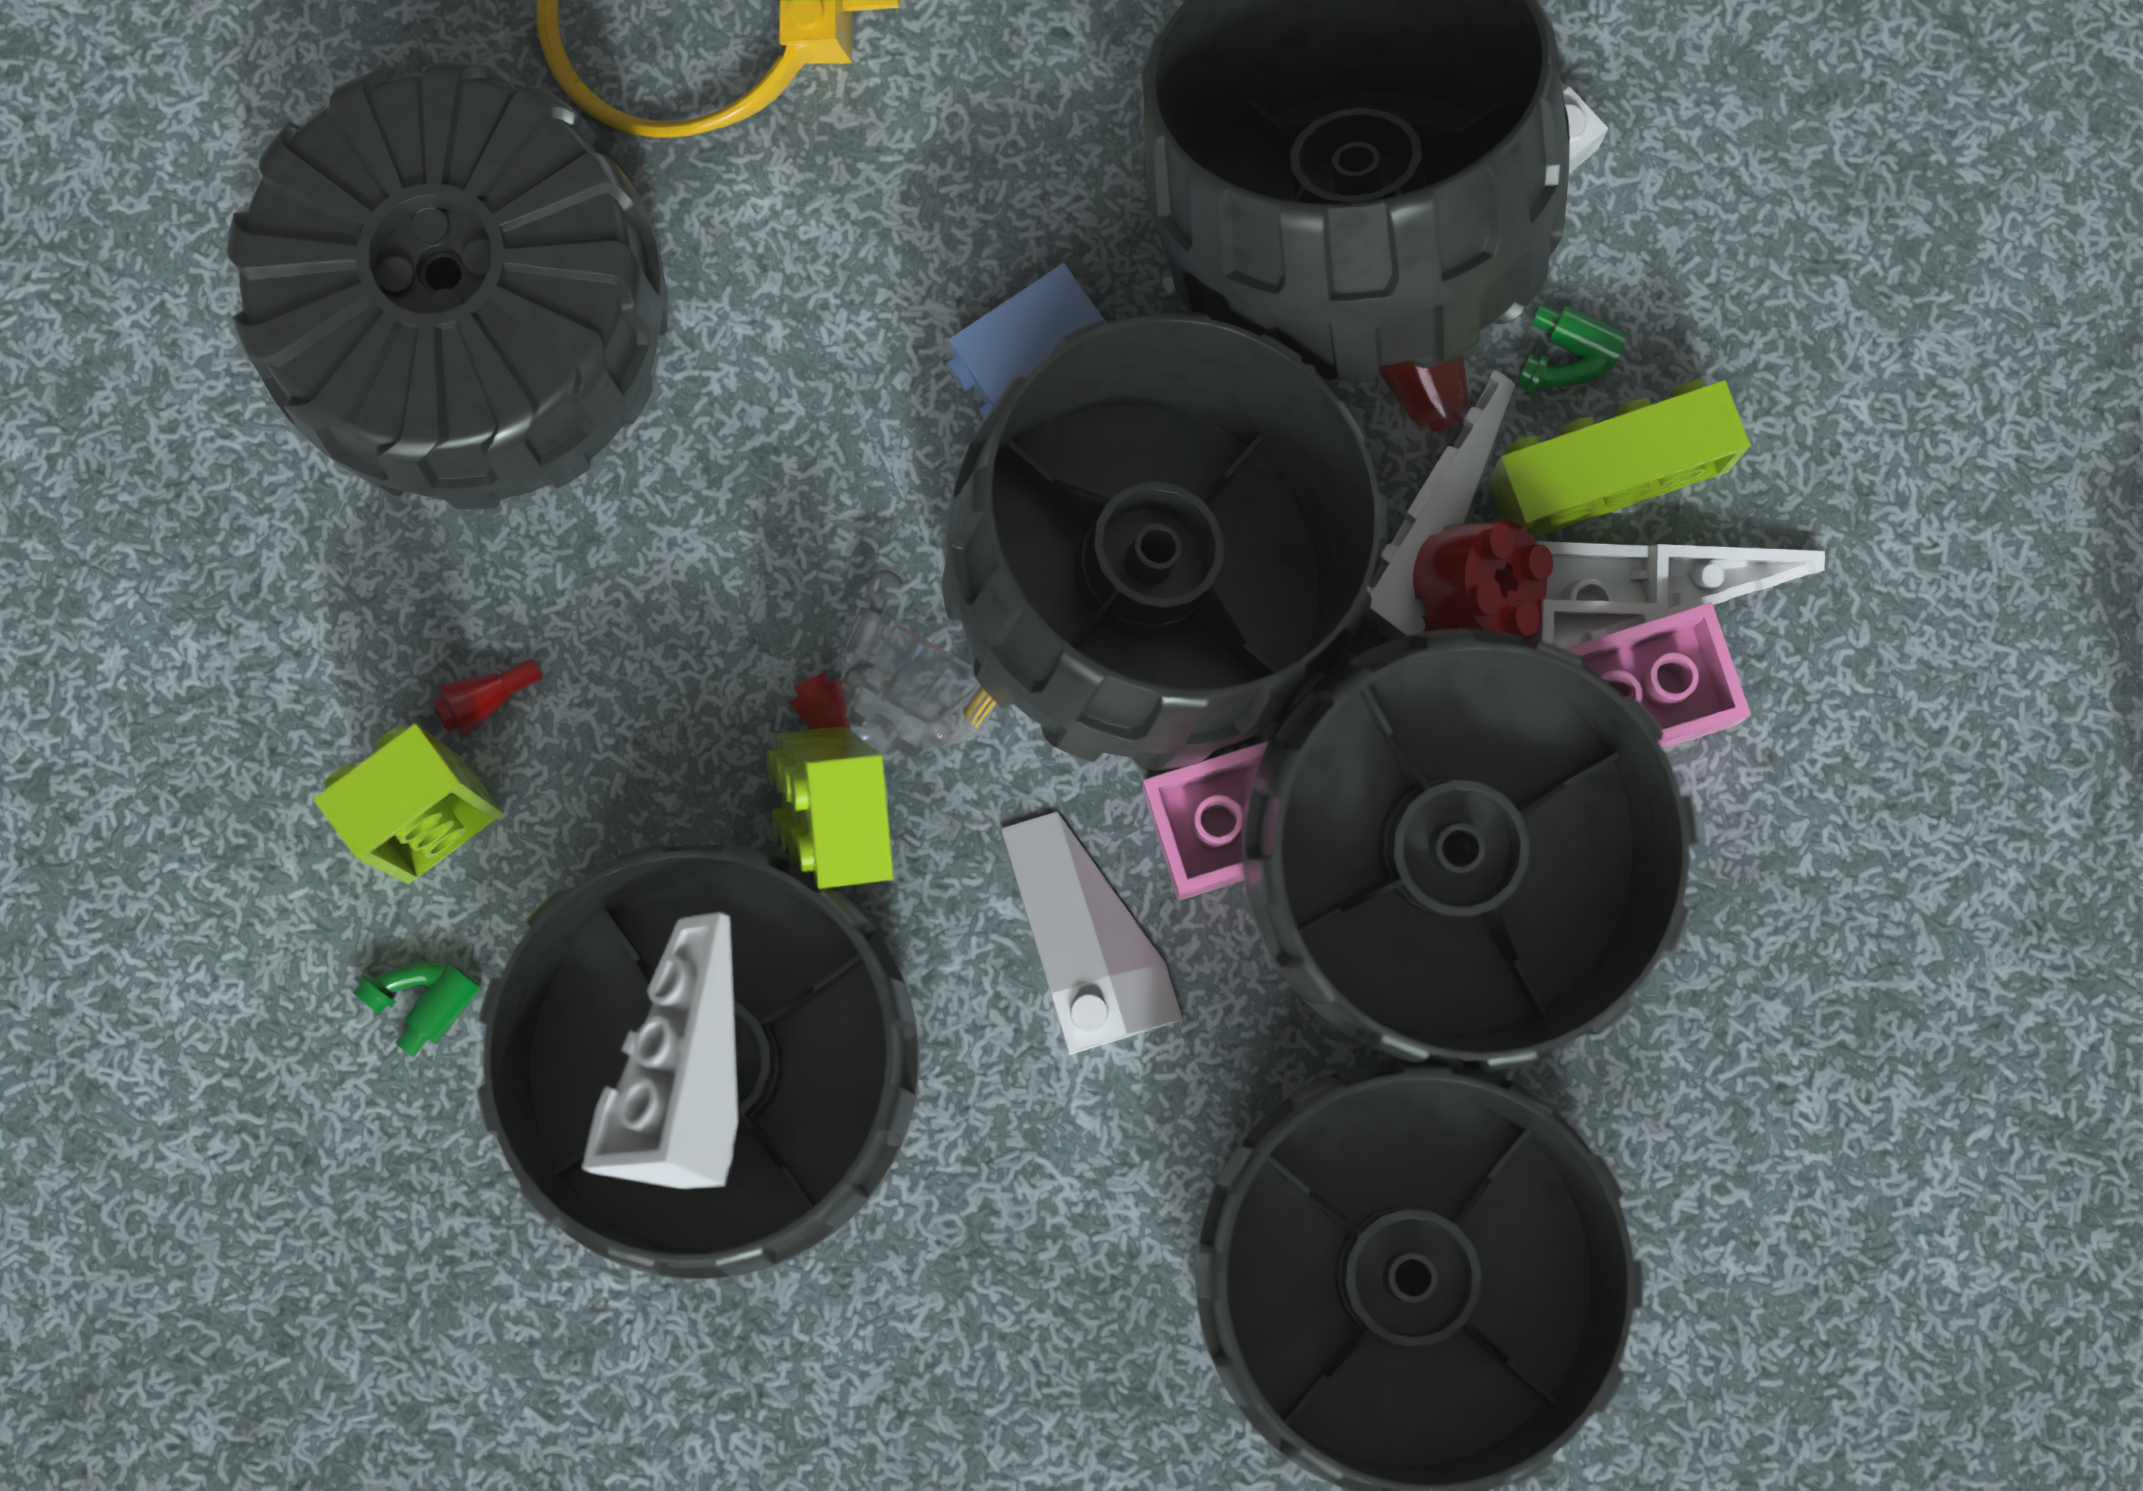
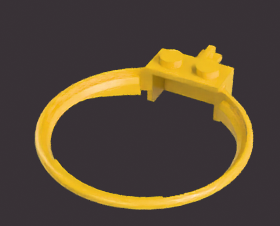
[536,0,903,138]

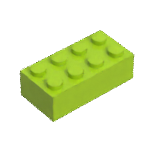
[1487,379,1751,538]
[313,723,504,885]
[766,726,894,888]

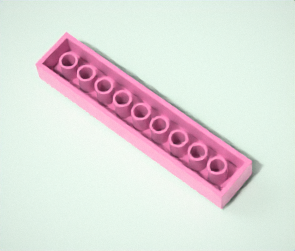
[1142,602,1751,901]

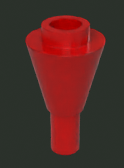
[432,659,542,738]
[788,672,851,730]

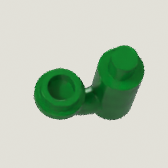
[1516,304,1629,397]
[353,961,482,1057]

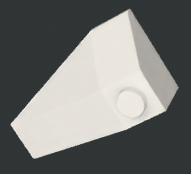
[1001,812,1183,1055]
[582,913,738,1188]

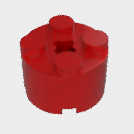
[1413,520,1553,636]

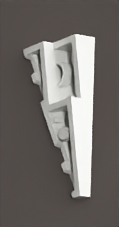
[1365,370,1515,641]
[1531,541,1825,648]

